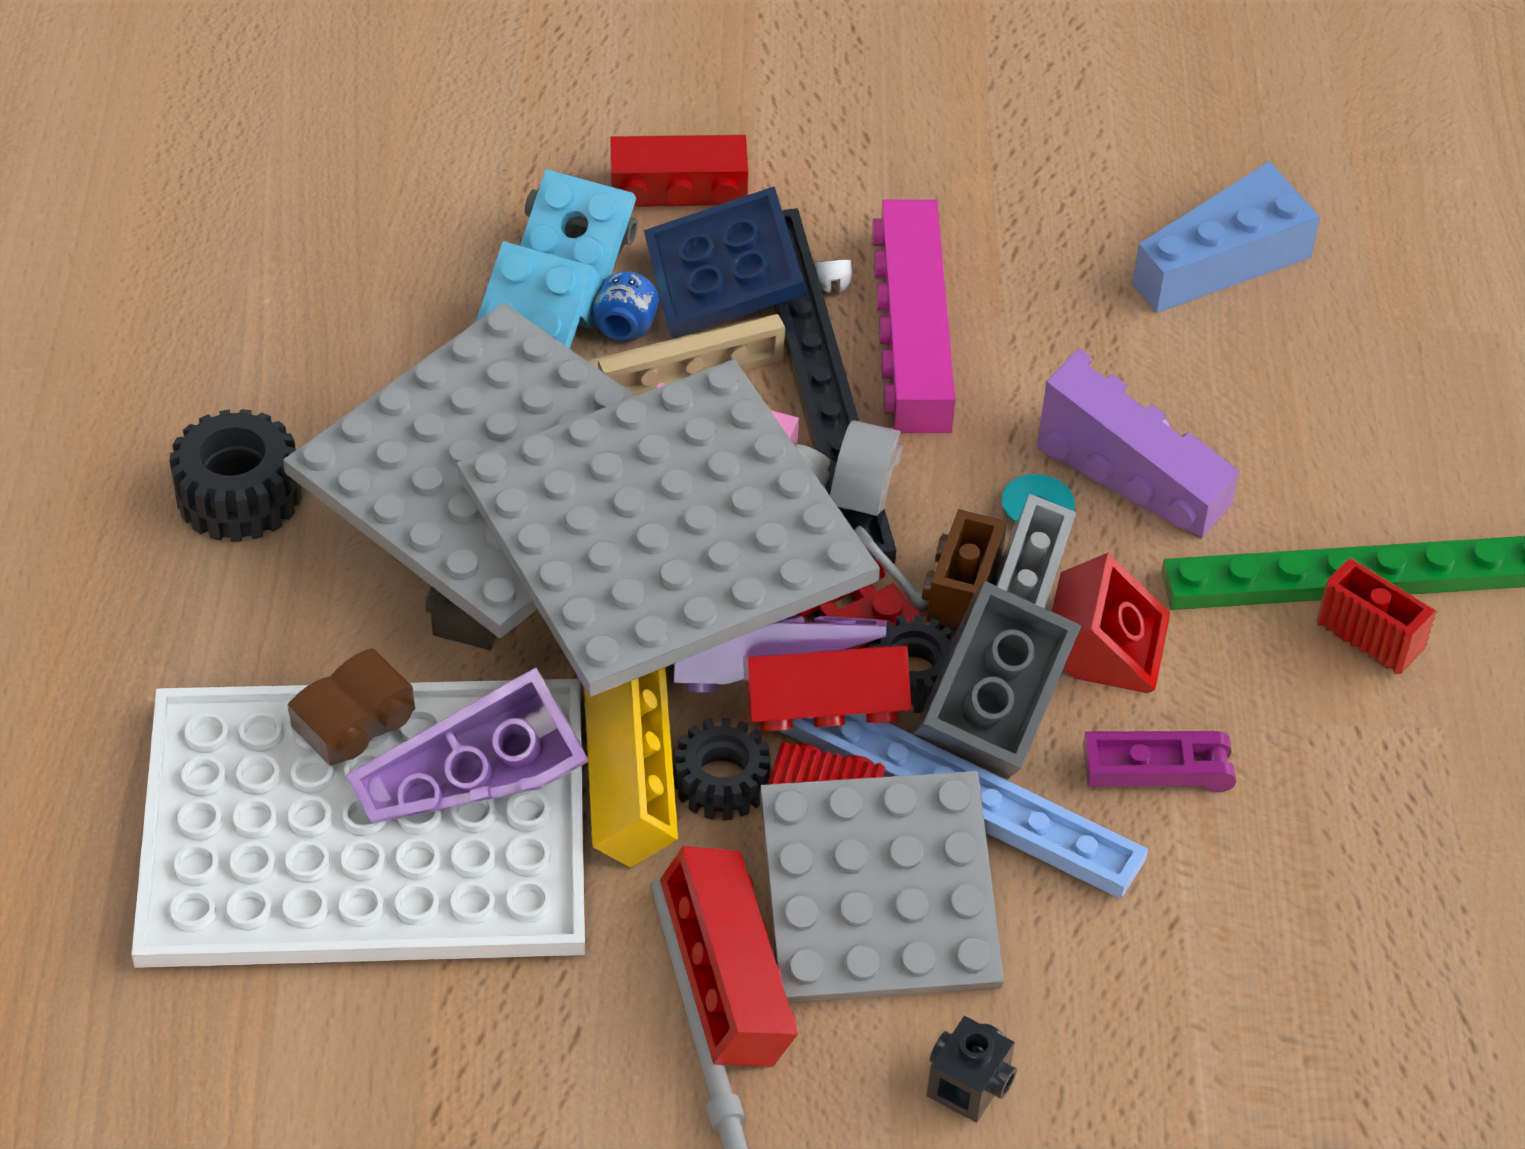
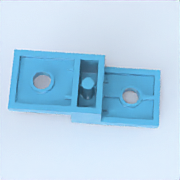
[476,169,636,349]

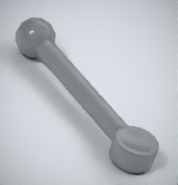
[854,526,929,611]

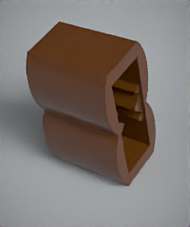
[287,648,415,766]

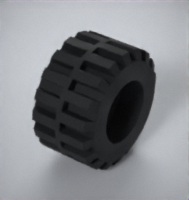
[169,409,301,542]

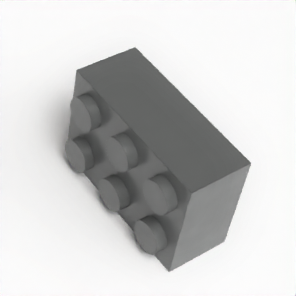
[913,581,1082,779]

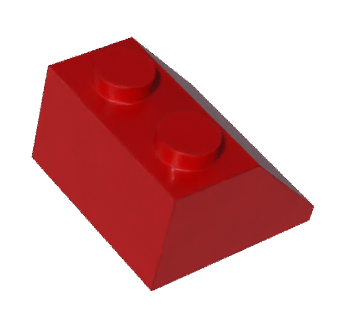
[1051,553,1170,693]

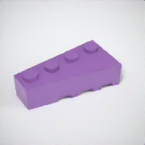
[1037,348,1239,539]

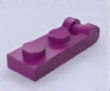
[1083,731,1236,792]

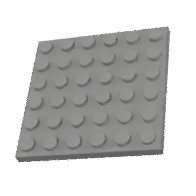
[283,303,636,638]
[457,359,880,697]

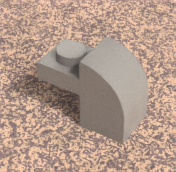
[830,420,904,516]

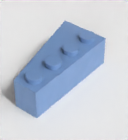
[1132,161,1320,313]

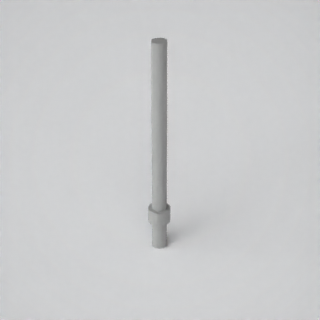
[650,877,748,1149]

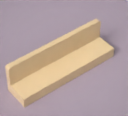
[588,314,785,396]

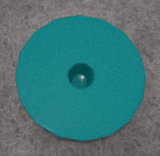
[1002,474,1075,522]

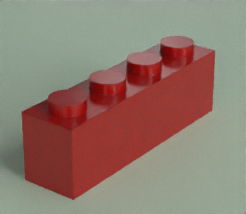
[660,846,798,1067]

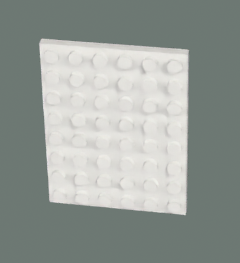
[132,679,585,968]

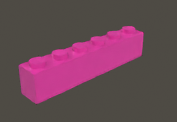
[872,199,955,433]

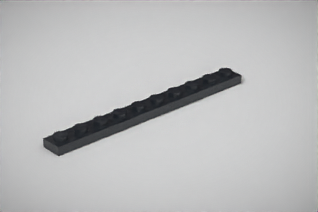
[774,208,897,564]

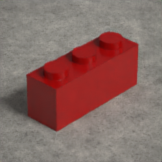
[610,135,749,207]
[743,645,912,731]

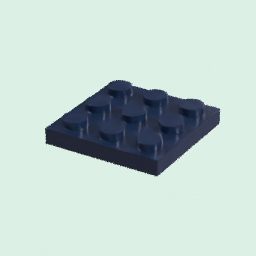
[643,186,807,339]

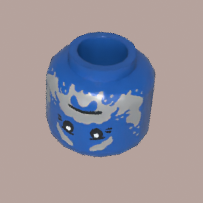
[592,271,659,341]

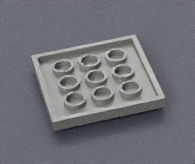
[760,771,1004,1003]

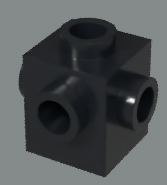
[927,1016,1017,1123]

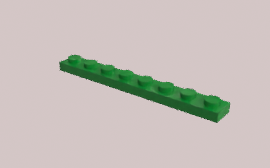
[1161,536,1525,610]

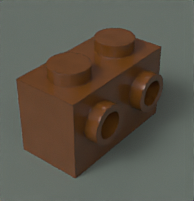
[922,509,1007,630]

